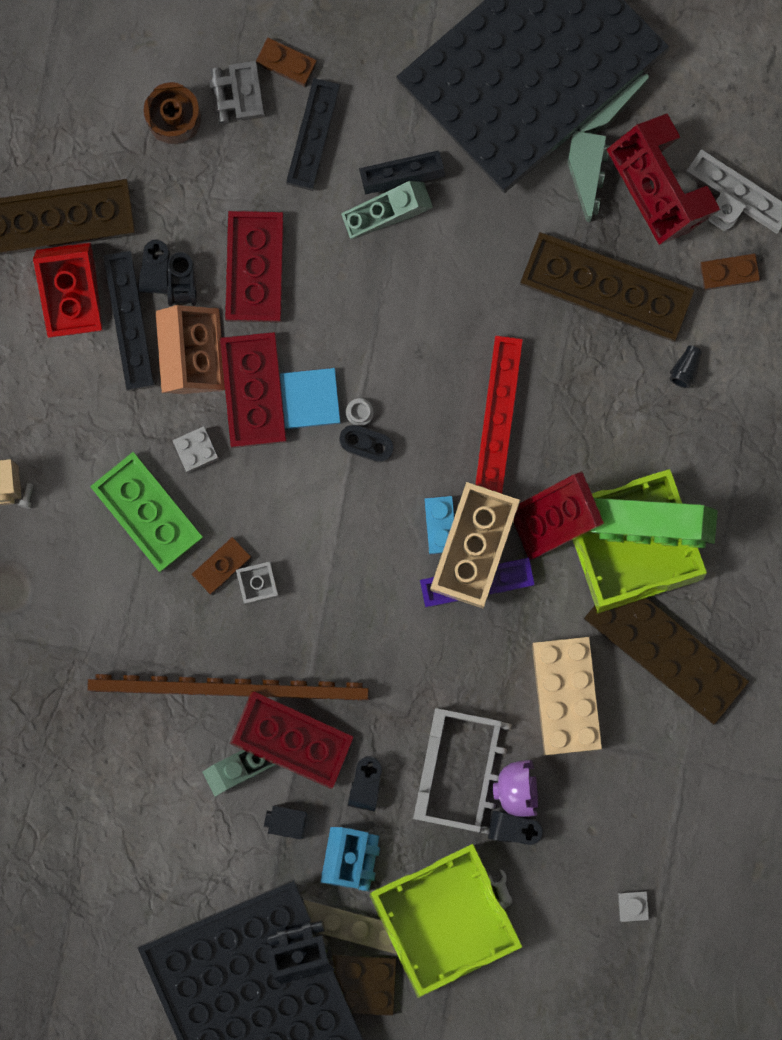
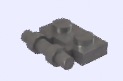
[209,61,264,124]

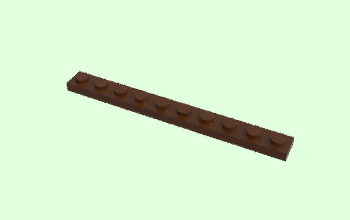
[87,674,369,701]

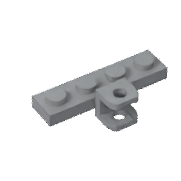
[685,149,782,234]

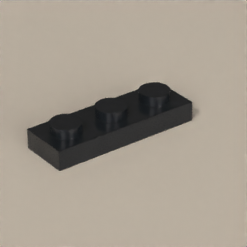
[359,150,446,195]

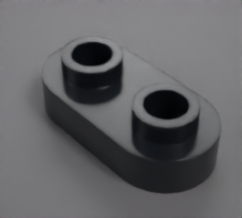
[339,425,393,463]

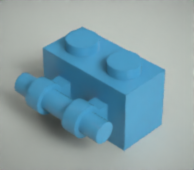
[320,827,380,892]

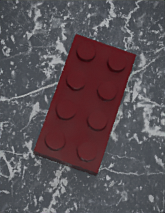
[225,211,284,323]
[220,332,286,448]
[513,472,604,560]
[230,691,353,789]

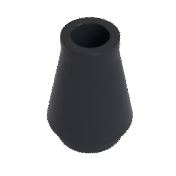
[670,345,703,389]

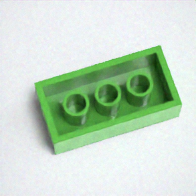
[591,498,718,548]

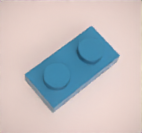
[424,496,454,555]

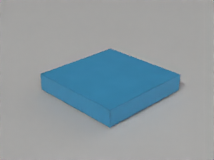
[280,368,340,429]

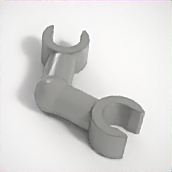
[487,868,512,910]

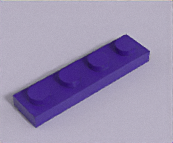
[420,558,535,608]

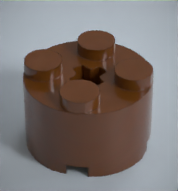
[144,82,201,144]

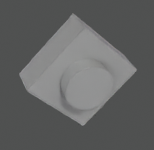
[618,891,649,922]

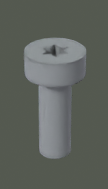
[18,483,34,509]

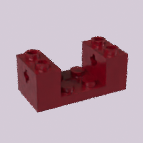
[606,113,721,245]

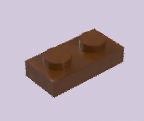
[256,37,317,87]
[700,254,760,291]

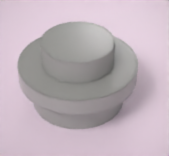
[346,398,374,426]

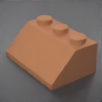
[156,305,225,394]

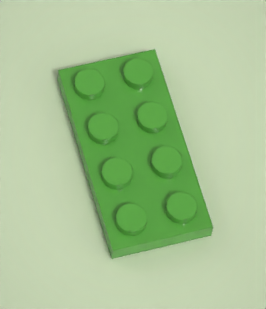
[90,452,203,573]

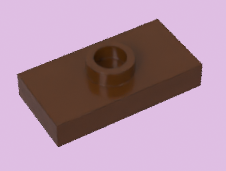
[192,537,251,595]

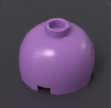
[493,760,538,817]

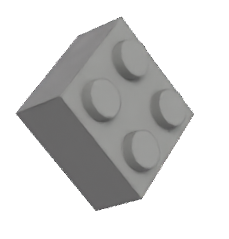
[172,426,219,474]
[236,562,279,605]

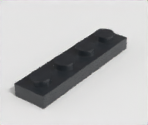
[286,78,340,191]

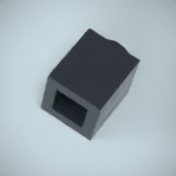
[264,806,307,840]

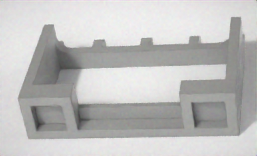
[413,708,512,834]

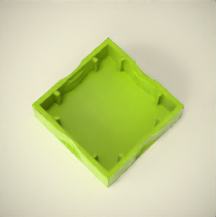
[573,469,707,613]
[369,844,522,998]

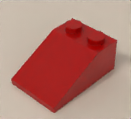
[33,242,102,338]

